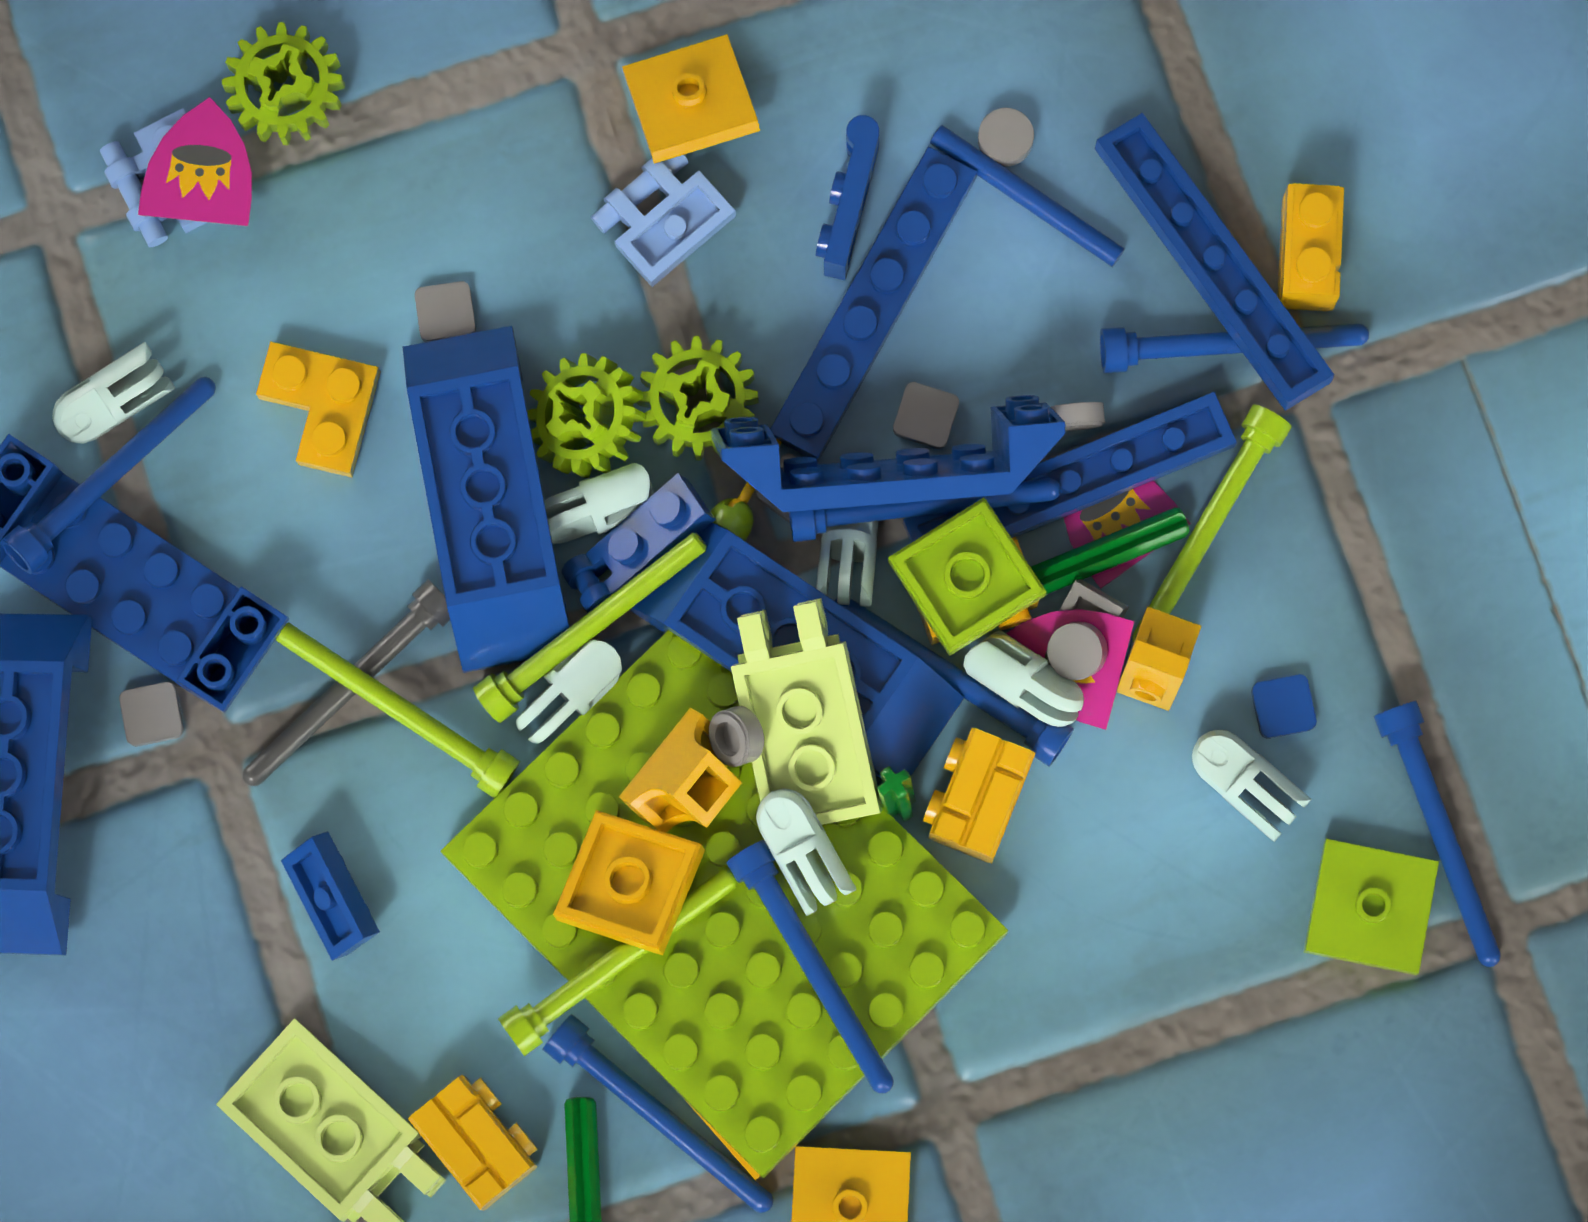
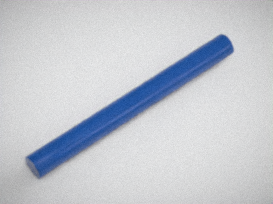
[930,125,1125,267]

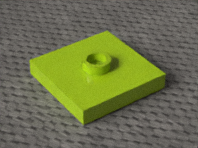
[888,497,1047,656]
[1303,839,1439,975]

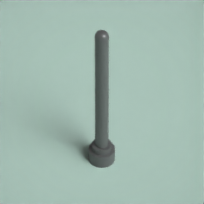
[243,579,450,786]

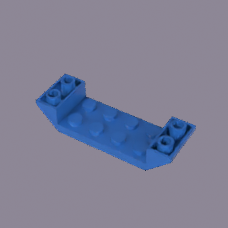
[402,325,570,673]
[711,395,1066,512]
[0,434,289,713]
[630,523,964,779]
[0,613,92,956]

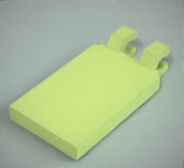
[731,598,883,825]
[216,1018,447,1222]

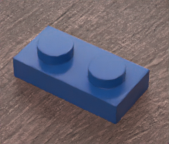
[281,831,380,961]

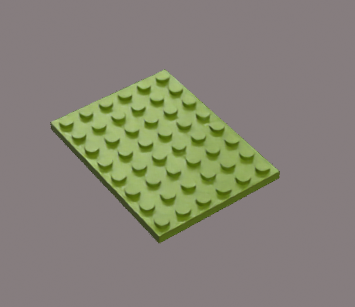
[440,630,1008,1179]

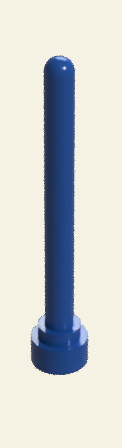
[1100,323,1369,373]
[0,377,216,574]
[789,478,1061,542]
[834,598,1074,767]
[1373,701,1501,967]
[726,840,894,1094]
[542,1014,773,1213]

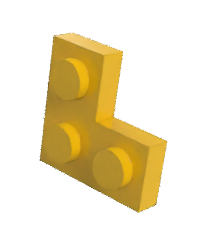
[256,341,381,478]

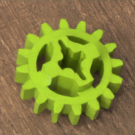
[222,22,345,145]
[637,336,759,461]
[527,353,646,478]

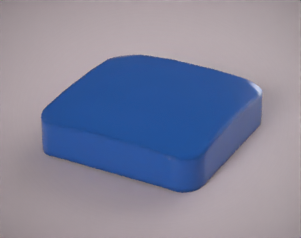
[1251,674,1317,739]

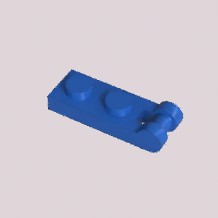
[816,115,879,281]
[561,473,716,613]

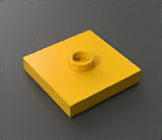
[622,34,760,164]
[553,810,705,956]
[791,1146,911,1222]

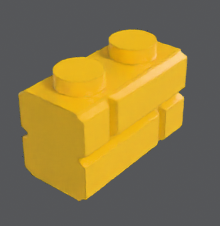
[1277,183,1344,312]
[923,728,1036,864]
[408,1075,538,1211]

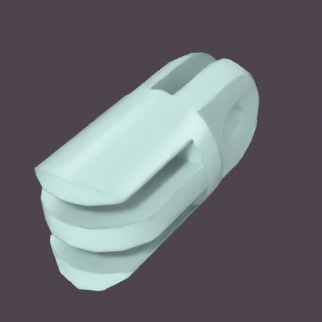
[52,342,175,444]
[544,463,654,544]
[816,521,878,607]
[963,630,1085,727]
[516,640,622,744]
[1192,730,1312,842]
[756,788,857,916]

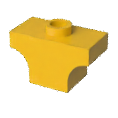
[1116,606,1201,711]
[619,708,742,833]

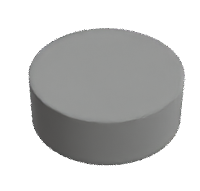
[978,108,1034,167]
[1051,402,1105,431]
[1047,621,1108,680]
[709,706,764,767]

